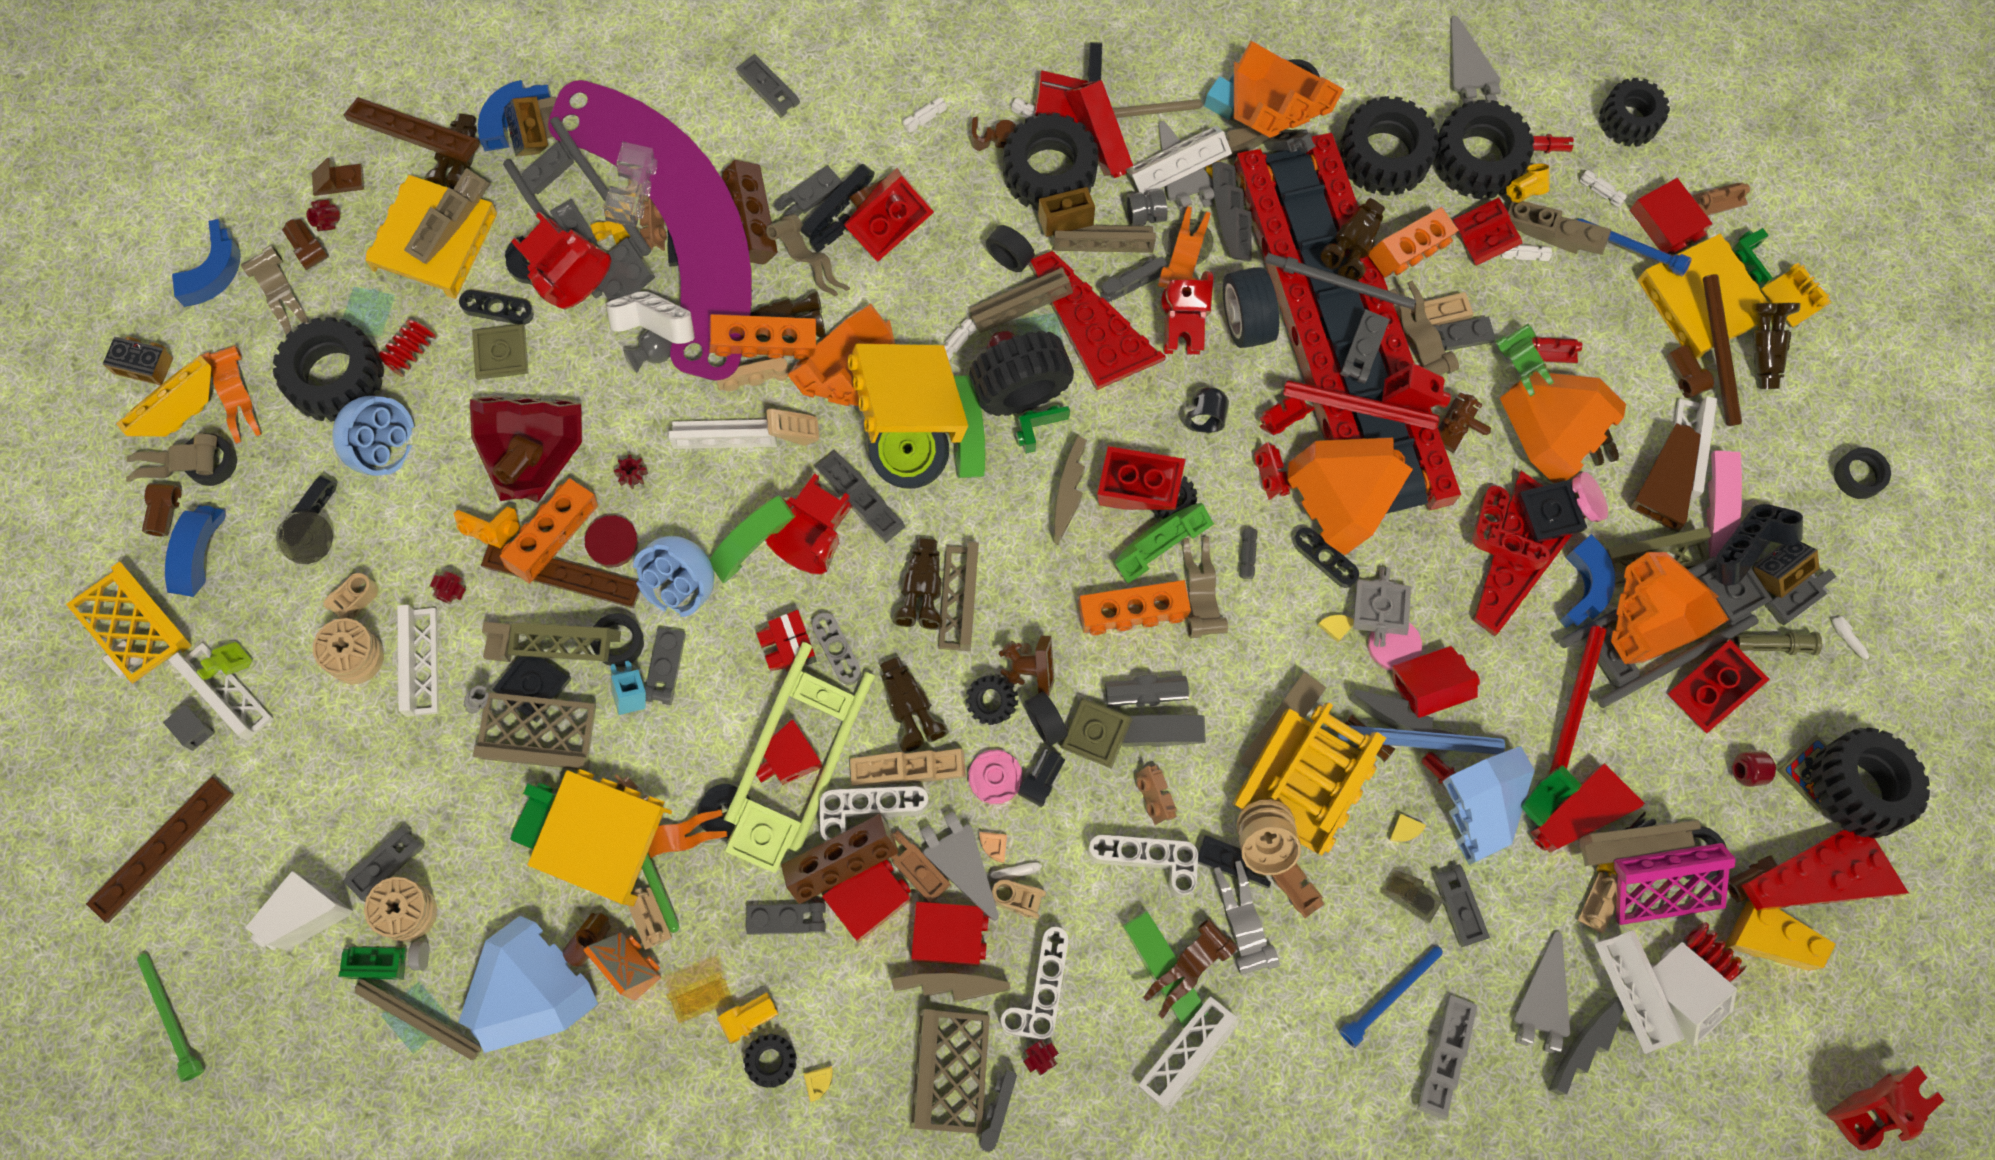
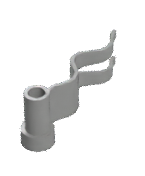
[1214,860,1280,975]

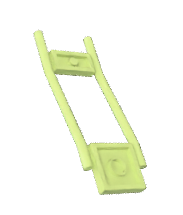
[724,642,875,874]

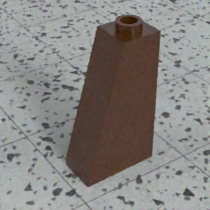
[1630,423,1701,532]

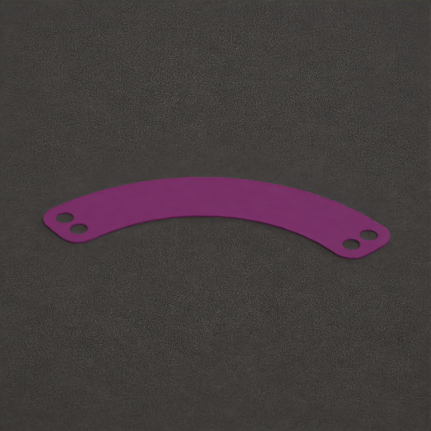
[548,80,752,381]

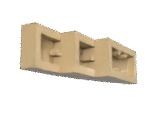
[850,749,966,787]

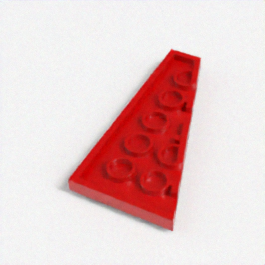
[1030,250,1166,390]
[1473,470,1586,636]
[1742,829,1909,911]

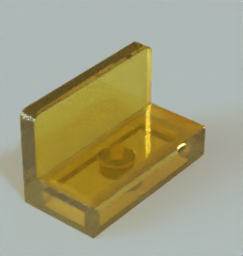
[666,972,734,1024]

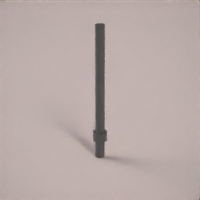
[1265,253,1416,310]

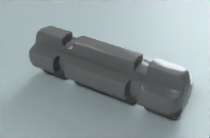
[1240,528,1258,579]

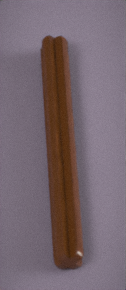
[1703,274,1742,426]

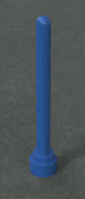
[1576,218,1692,277]
[1339,946,1443,1048]

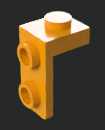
[453,507,521,548]

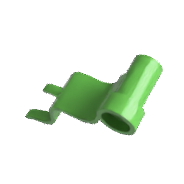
[1496,323,1554,397]

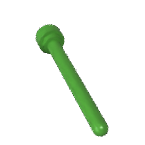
[642,853,679,933]
[137,953,204,1082]

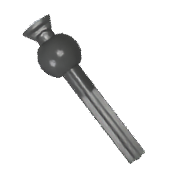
[623,330,672,373]

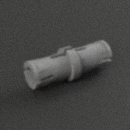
[463,686,489,714]

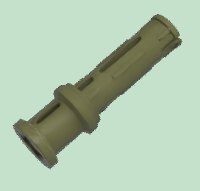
[1734,631,1822,655]

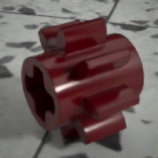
[306,200,340,232]
[614,455,648,489]
[429,571,466,604]
[1023,1039,1059,1076]

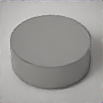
[408,942,430,971]

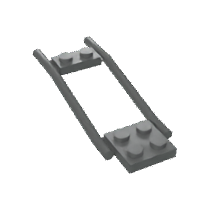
[503,117,655,301]
[1559,557,1772,708]

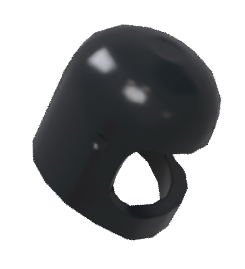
[1185,387,1229,433]

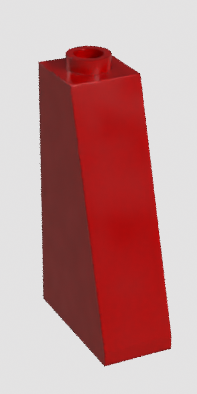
[1065,80,1133,178]
[1530,763,1645,853]

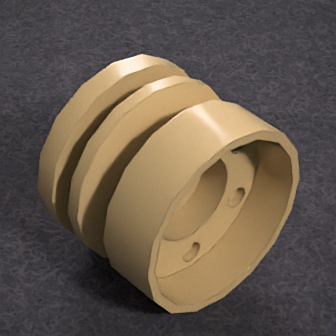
[313,618,384,685]
[1237,799,1301,875]
[364,877,437,942]

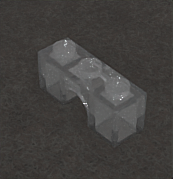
[604,142,657,227]

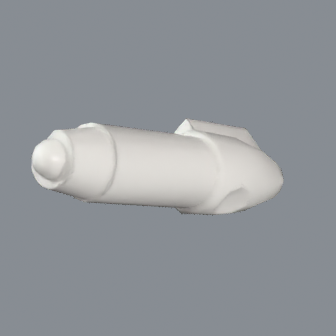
[1832,616,1869,660]
[990,862,1042,881]

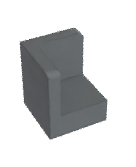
[163,705,215,751]

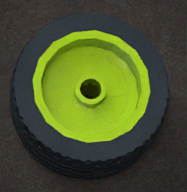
[869,432,949,489]

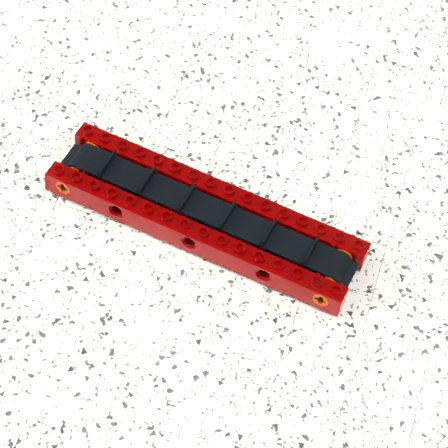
[1234,132,1461,514]

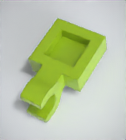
[196,642,252,680]

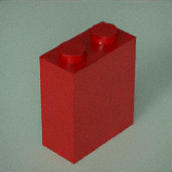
[1629,177,1713,255]
[1392,646,1480,718]
[822,859,912,943]
[911,902,989,966]

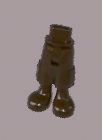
[424,113,477,189]
[1321,198,1385,280]
[750,291,826,337]
[1752,303,1800,389]
[893,538,943,630]
[880,657,949,753]

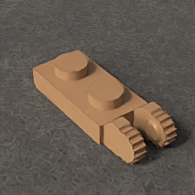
[890,830,951,903]

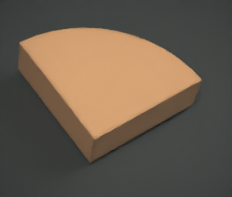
[979,832,1007,863]

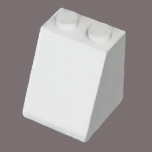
[245,871,353,951]
[1651,942,1737,1047]

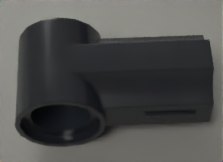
[1018,749,1065,808]

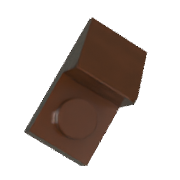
[312,158,364,196]

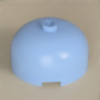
[332,396,414,476]
[633,536,714,617]

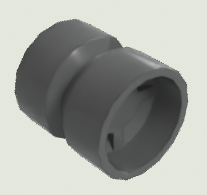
[1126,189,1168,226]

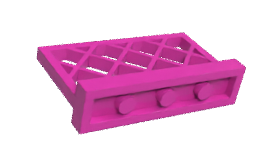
[1614,843,1736,925]

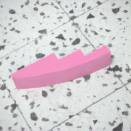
[1706,450,1742,558]

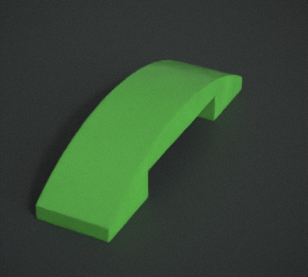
[954,375,985,478]
[710,496,795,583]
[1114,503,1214,584]

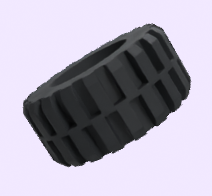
[1339,96,1439,196]
[1433,100,1534,199]
[1003,113,1099,211]
[273,317,384,422]
[969,331,1074,416]
[1811,727,1930,838]

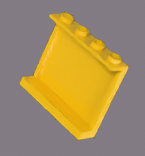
[365,175,497,299]
[1637,233,1771,359]
[848,344,968,443]
[1232,708,1377,855]
[527,769,672,907]

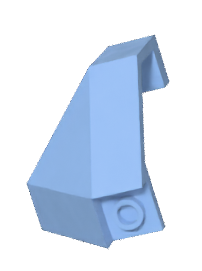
[1442,746,1535,865]
[458,916,598,1053]

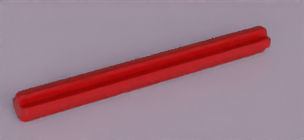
[1283,381,1439,430]
[1549,625,1606,774]

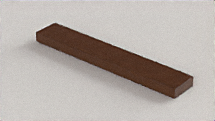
[343,97,480,163]
[481,544,640,609]
[86,776,234,923]

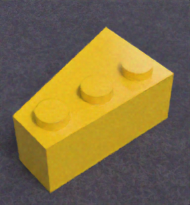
[1724,900,1836,971]

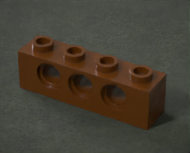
[722,160,778,265]
[781,814,899,904]

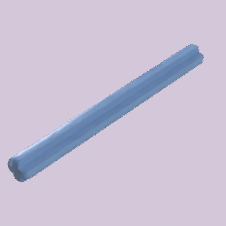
[1338,725,1505,755]

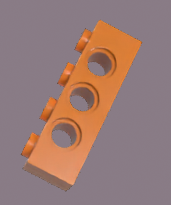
[1368,207,1459,278]
[709,314,816,359]
[500,478,598,584]
[1078,580,1191,636]

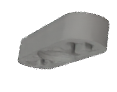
[812,613,861,685]

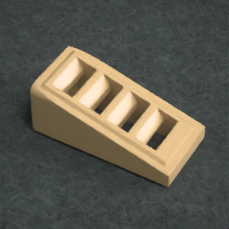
[767,409,819,446]

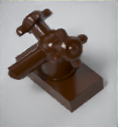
[1438,393,1491,453]
[999,635,1055,696]

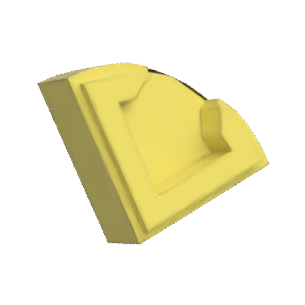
[1318,615,1354,642]
[1389,814,1426,842]
[804,1066,833,1103]

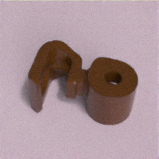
[971,116,1016,151]

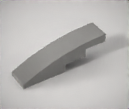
[1417,995,1477,1120]

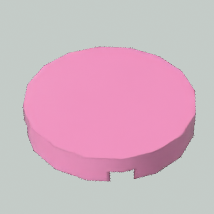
[1572,472,1608,523]
[1368,623,1422,671]
[968,750,1022,805]

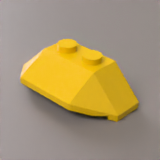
[116,355,211,437]

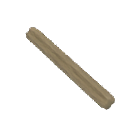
[355,978,481,1060]

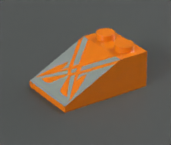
[583,933,661,1001]

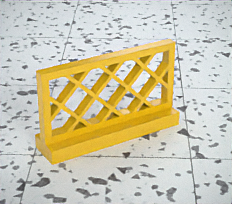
[66,561,191,684]

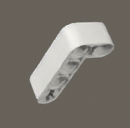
[606,291,695,344]
[820,786,929,842]
[1088,835,1198,898]
[1000,927,1068,1040]

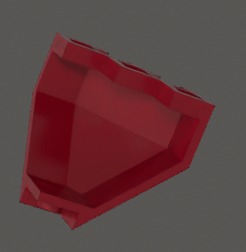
[470,396,582,503]

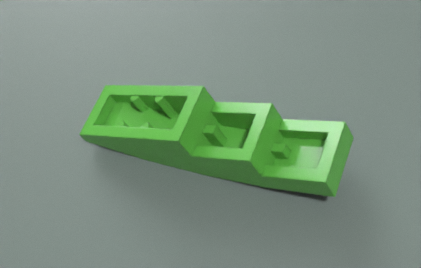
[1123,911,1208,1028]

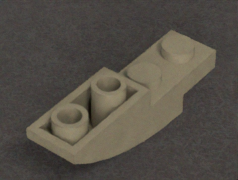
[1508,201,1611,255]

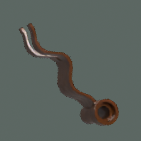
[1143,918,1238,1019]

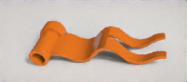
[1158,206,1211,293]
[200,345,262,444]
[641,810,727,869]

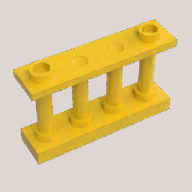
[1267,702,1386,833]

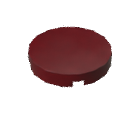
[585,515,638,568]

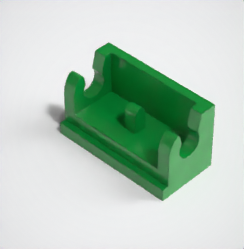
[338,947,407,980]

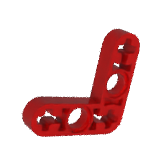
[1472,485,1550,570]

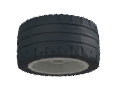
[1222,267,1280,348]

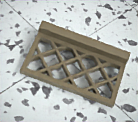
[473,692,596,771]
[910,1009,990,1134]

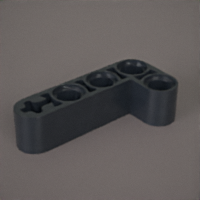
[1716,504,1803,586]

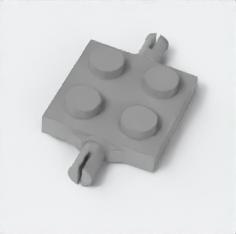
[1353,567,1411,647]

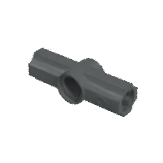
[1105,675,1189,707]

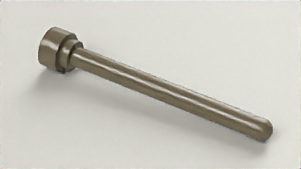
[1113,99,1203,118]

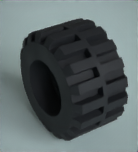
[1599,78,1670,147]

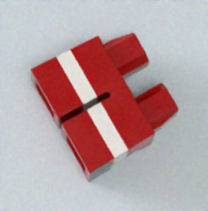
[756,609,817,672]

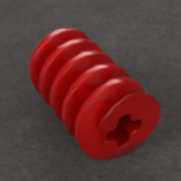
[379,320,436,377]
[1683,922,1747,982]

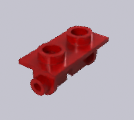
[1532,337,1583,364]
[1259,397,1315,436]
[1254,442,1291,500]

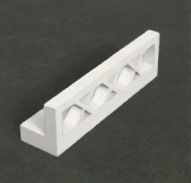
[1127,125,1232,195]
[1674,396,1717,501]
[669,420,777,449]
[397,605,439,717]
[169,643,273,741]
[1595,930,1685,1054]
[1138,996,1239,1114]

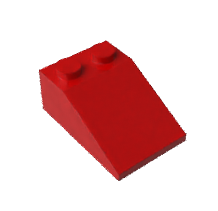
[844,168,934,262]
[1097,446,1186,510]
[1668,639,1770,734]

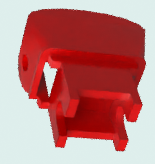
[511,212,611,310]
[1161,271,1213,355]
[765,473,852,575]
[1826,1065,1945,1151]

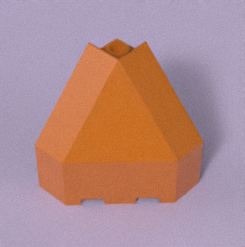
[1234,41,1344,138]
[788,303,895,406]
[1500,372,1626,484]
[1288,438,1413,555]
[1611,552,1729,664]

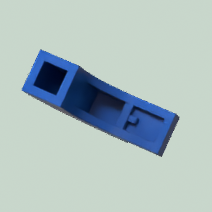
[478,80,552,152]
[172,219,241,307]
[165,505,226,597]
[1559,534,1615,628]

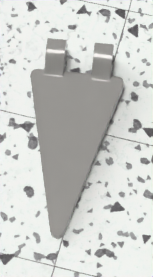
[1451,16,1501,104]
[1159,121,1215,215]
[920,811,999,921]
[1514,932,1570,1054]

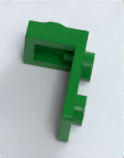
[1732,228,1773,289]
[1016,405,1070,454]
[1521,765,1582,826]
[510,783,556,850]

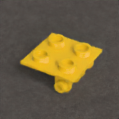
[1760,263,1831,328]

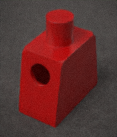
[1382,363,1451,411]
[756,719,823,785]

